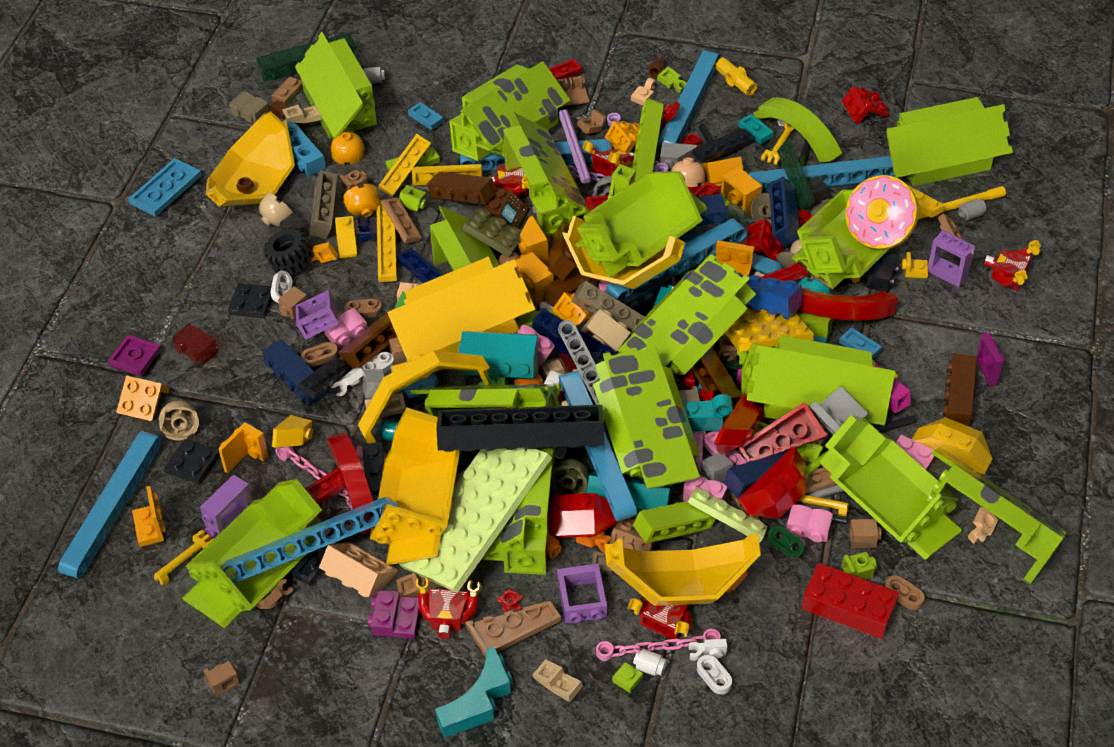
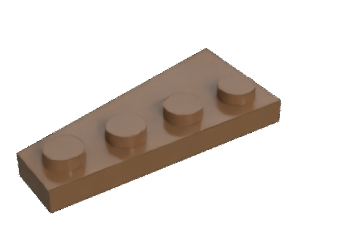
[465,601,561,658]

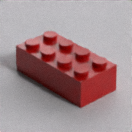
[801,563,899,639]

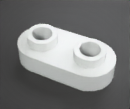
[270,270,293,303]
[361,352,394,379]
[697,655,732,694]

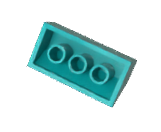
[458,331,539,378]
[587,472,674,511]

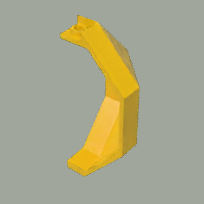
[206,111,295,206]
[562,216,686,289]
[358,350,490,444]
[605,534,761,606]

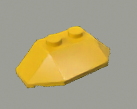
[912,417,993,475]

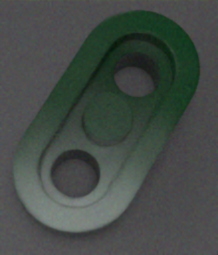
[768,525,807,558]

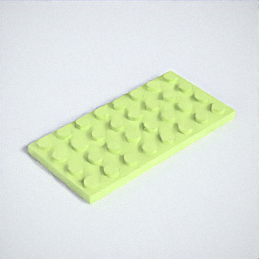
[399,448,552,593]

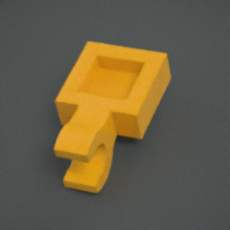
[310,242,338,263]

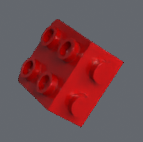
[842,86,890,124]

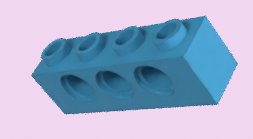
[286,120,326,176]

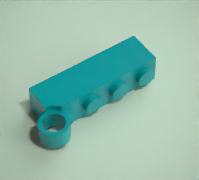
[682,394,733,432]

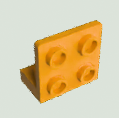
[604,121,639,153]
[716,240,754,276]
[552,292,592,326]
[117,376,170,421]
[219,422,269,473]
[132,486,166,547]

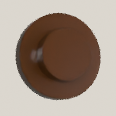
[236,177,254,193]

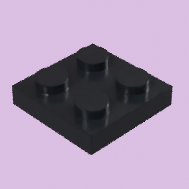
[228,283,272,319]
[164,439,220,485]

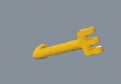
[761,122,794,165]
[797,495,849,516]
[154,530,214,586]

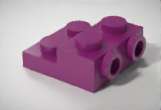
[368,590,420,639]

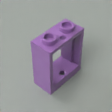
[928,230,975,287]
[296,290,339,340]
[200,475,253,537]
[557,563,607,623]

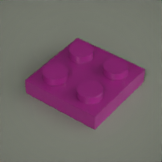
[976,332,1004,387]
[108,335,161,377]

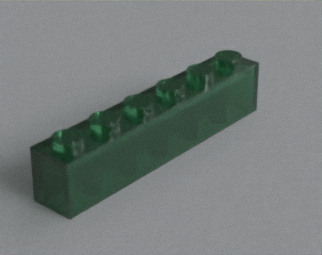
[256,33,357,82]

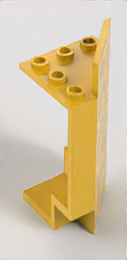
[387,256,535,361]
[370,408,460,566]

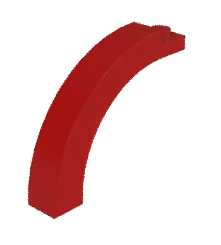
[798,287,898,320]
[326,432,373,534]

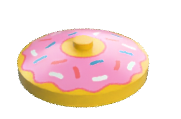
[845,175,919,250]

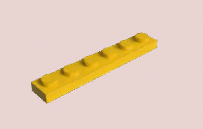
[377,200,397,282]

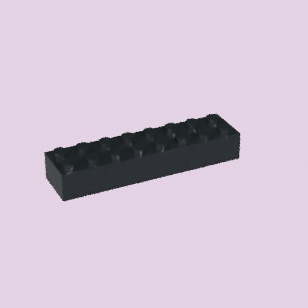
[436,405,604,452]

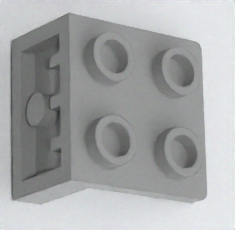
[810,387,868,435]

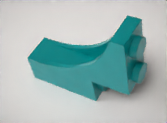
[435,647,513,738]

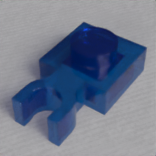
[355,217,374,241]

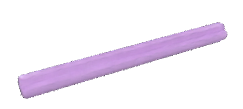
[559,110,591,184]

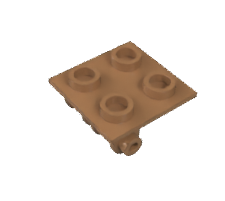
[557,76,590,107]

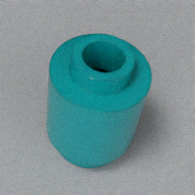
[379,420,399,441]

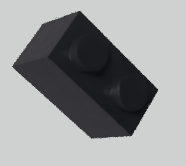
[866,252,901,293]

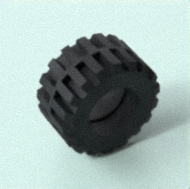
[263,227,314,275]

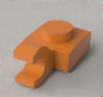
[576,532,612,553]

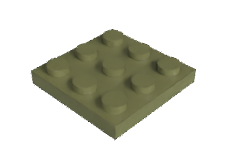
[461,208,522,257]

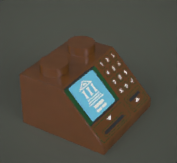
[484,187,529,228]

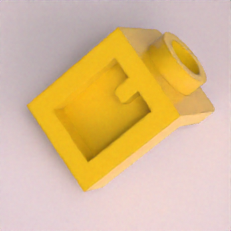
[902,252,928,278]

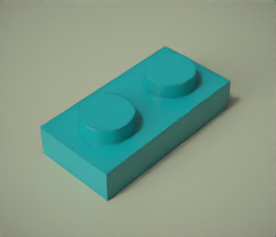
[738,114,774,144]

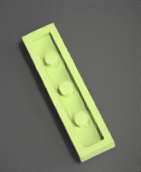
[687,486,768,543]

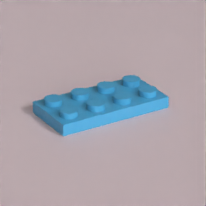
[128,158,202,217]

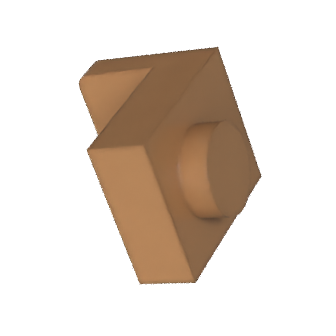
[577,110,606,134]

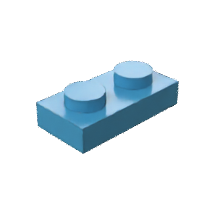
[408,102,444,130]
[839,327,882,359]

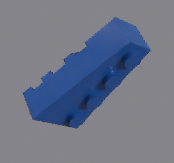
[737,273,802,320]

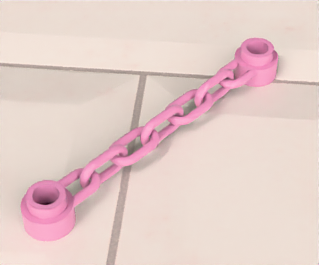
[275,446,353,510]
[596,629,721,661]

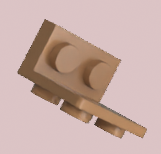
[610,516,654,552]

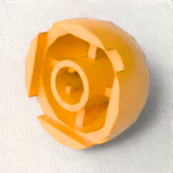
[331,132,365,165]
[343,184,379,217]

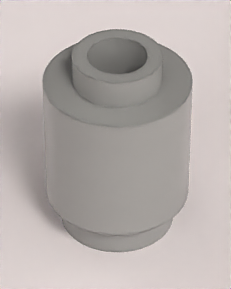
[958,199,986,221]

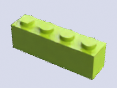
[633,501,716,544]

